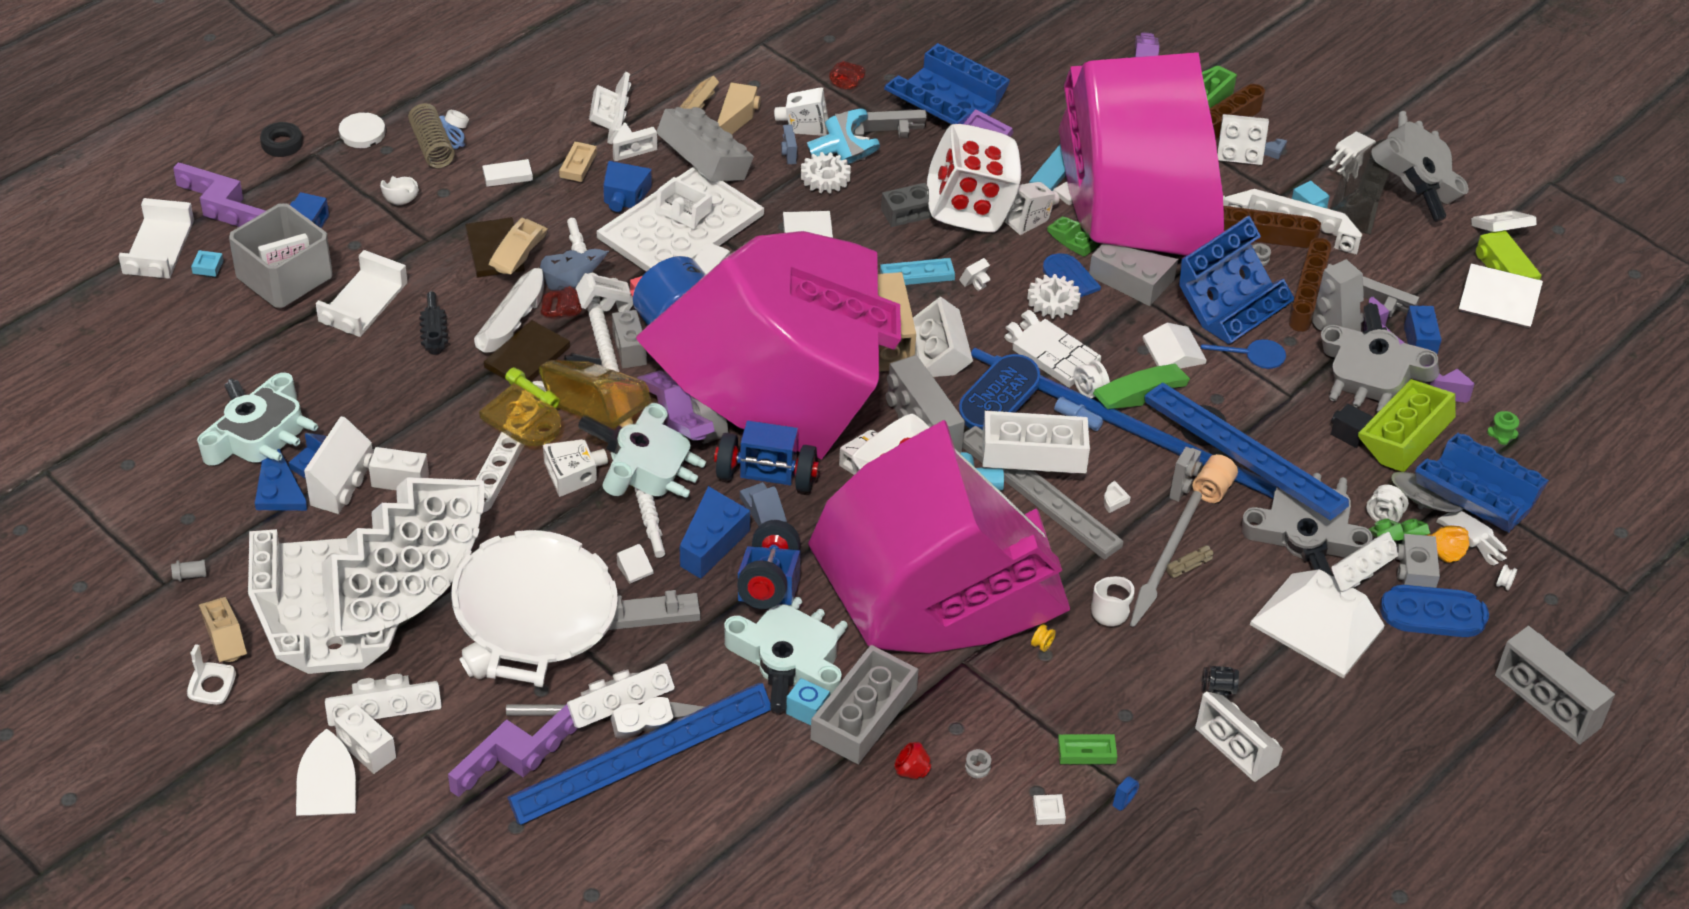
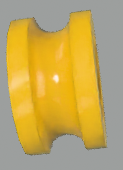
[1031,624,1056,652]

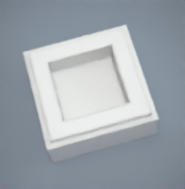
[1033,794,1066,825]

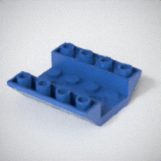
[884,43,1010,124]
[1179,216,1295,344]
[1415,433,1549,533]

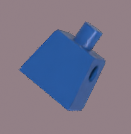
[603,161,652,212]

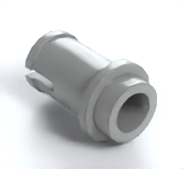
[171,560,206,582]

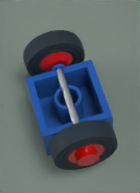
[714,420,819,492]
[737,520,800,609]

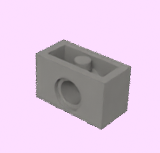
[612,310,647,369]
[1396,534,1440,588]

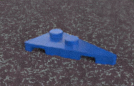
[255,449,307,511]

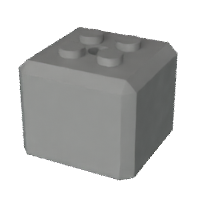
[229,204,333,308]

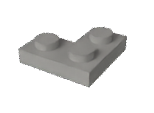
[1169,447,1203,502]

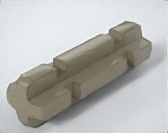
[1166,545,1214,578]

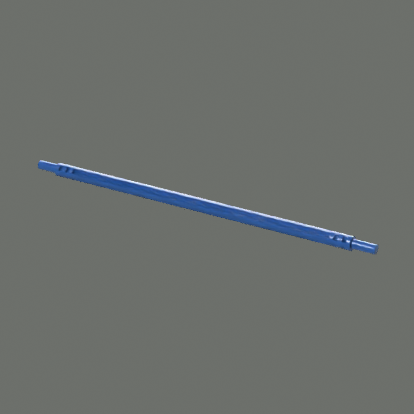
[971,348,1277,499]

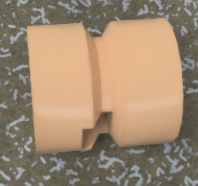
[1192,454,1238,503]

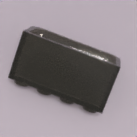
[1330,139,1392,235]

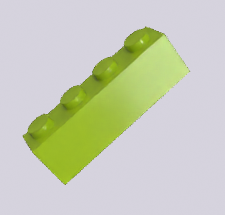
[1358,379,1456,472]

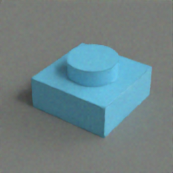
[191,250,224,277]

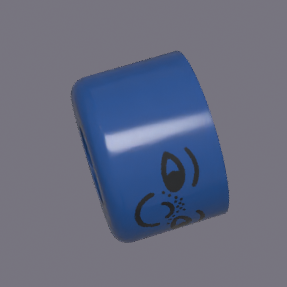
[633,256,706,325]

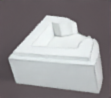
[1104,481,1130,513]

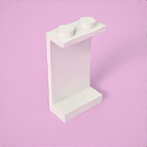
[119,198,194,279]
[316,250,408,337]

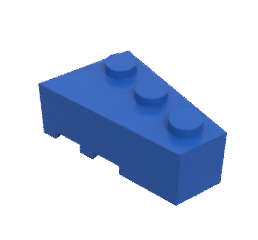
[680,486,750,579]

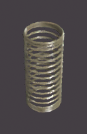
[408,103,455,168]

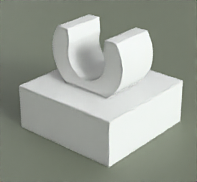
[959,258,990,291]

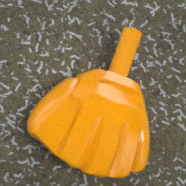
[1425,525,1469,563]

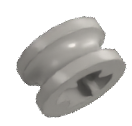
[1252,243,1271,266]
[965,749,991,778]

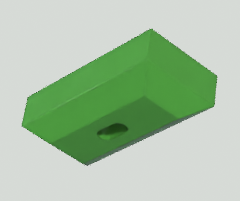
[1057,734,1117,764]

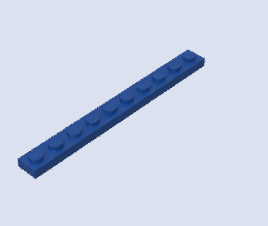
[1145,382,1349,521]
[507,683,771,825]

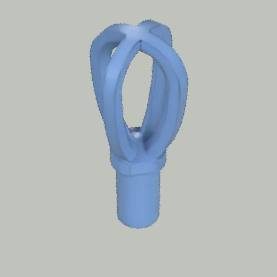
[439,116,465,149]

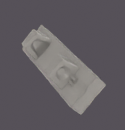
[835,110,926,139]
[1327,264,1419,318]
[608,590,700,630]

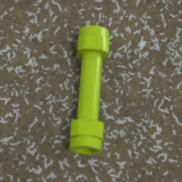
[505,367,560,411]

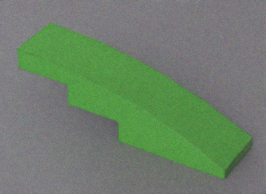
[1093,364,1190,409]

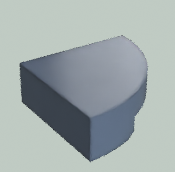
[1264,139,1287,159]

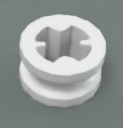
[1496,564,1518,591]

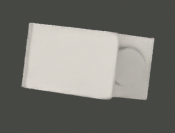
[613,123,657,161]

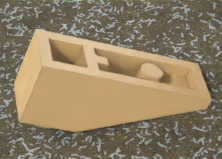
[718,83,761,134]
[199,597,247,662]

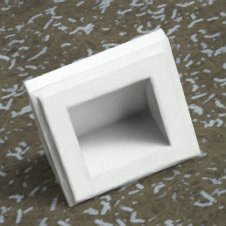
[617,544,653,583]

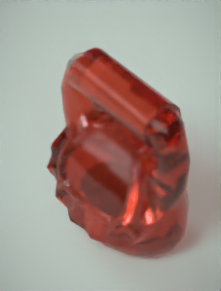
[829,61,865,89]
[540,286,582,318]

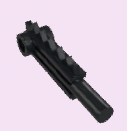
[419,291,448,355]

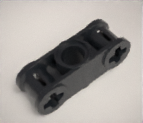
[1201,665,1239,696]

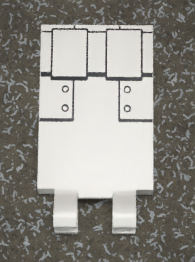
[1004,310,1101,388]

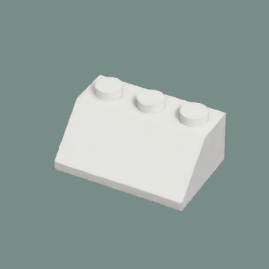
[913,297,973,377]
[304,416,373,514]
[1195,692,1283,782]

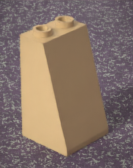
[878,272,916,372]

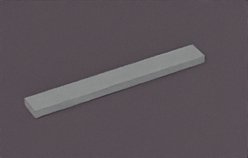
[962,426,1123,560]

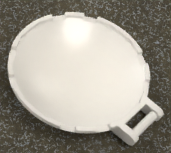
[451,530,617,687]

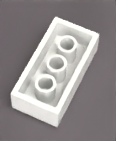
[982,411,1090,473]

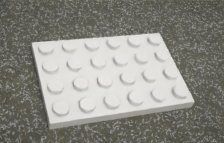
[597,167,764,272]

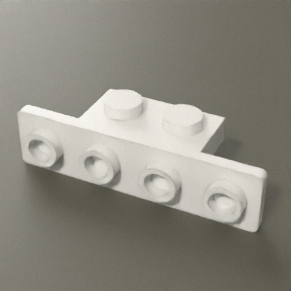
[589,72,631,145]
[1332,532,1398,591]
[567,663,674,728]
[325,674,441,726]

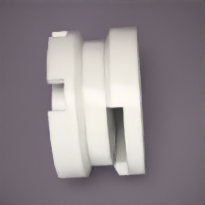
[1073,360,1110,398]
[1366,484,1409,522]

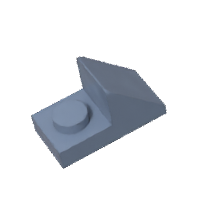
[740,482,787,526]

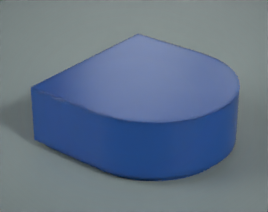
[1113,776,1139,811]

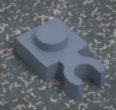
[781,124,797,165]

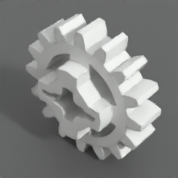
[801,152,851,193]
[1027,274,1080,318]

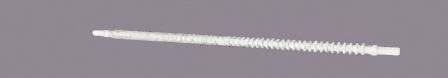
[567,218,665,558]

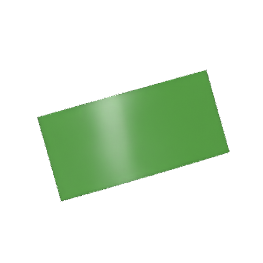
[1047,216,1100,257]
[1368,519,1430,540]

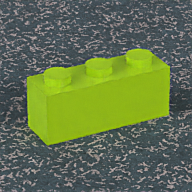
[1475,230,1542,280]

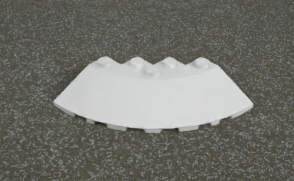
[321,477,484,637]

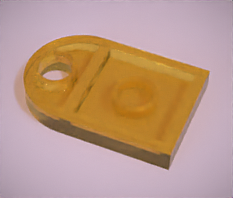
[479,383,561,446]

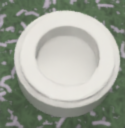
[445,110,469,128]

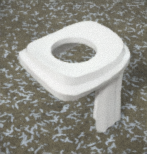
[187,645,236,705]

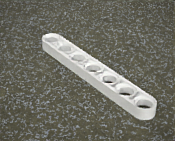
[476,381,549,513]

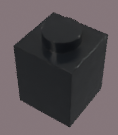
[1330,403,1373,448]

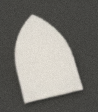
[296,729,356,816]

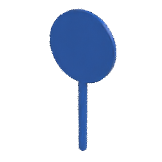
[1201,339,1286,369]

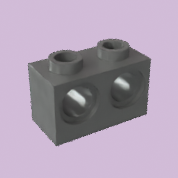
[881,183,933,227]

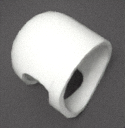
[1091,576,1134,627]

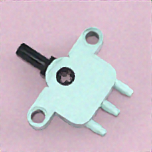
[578,403,706,498]

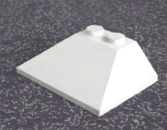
[1250,569,1385,678]

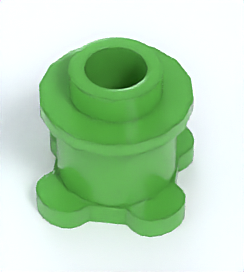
[1487,411,1519,445]

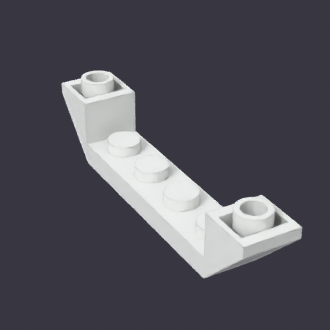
[1223,189,1362,255]

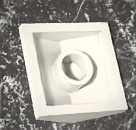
[1143,323,1207,369]

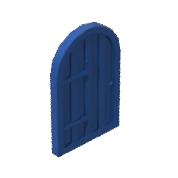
[1043,253,1101,297]

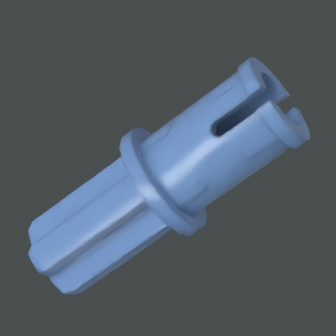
[1054,397,1103,431]

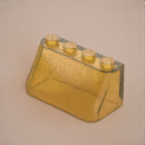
[539,360,652,429]

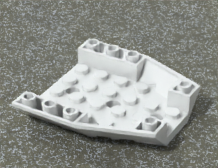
[248,529,399,674]

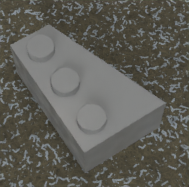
[1089,244,1178,306]
[1312,259,1365,341]

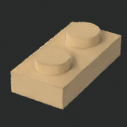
[559,142,597,182]

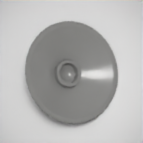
[1391,472,1463,512]

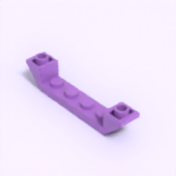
[1364,297,1475,403]

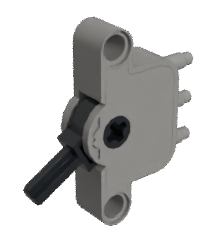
[1371,111,1469,222]
[1321,303,1439,413]
[1242,473,1372,577]

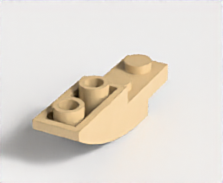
[489,218,548,275]

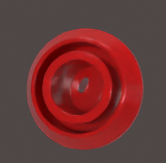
[894,742,931,779]

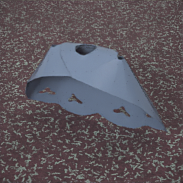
[540,249,609,291]

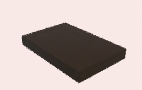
[465,217,525,277]
[483,320,570,389]

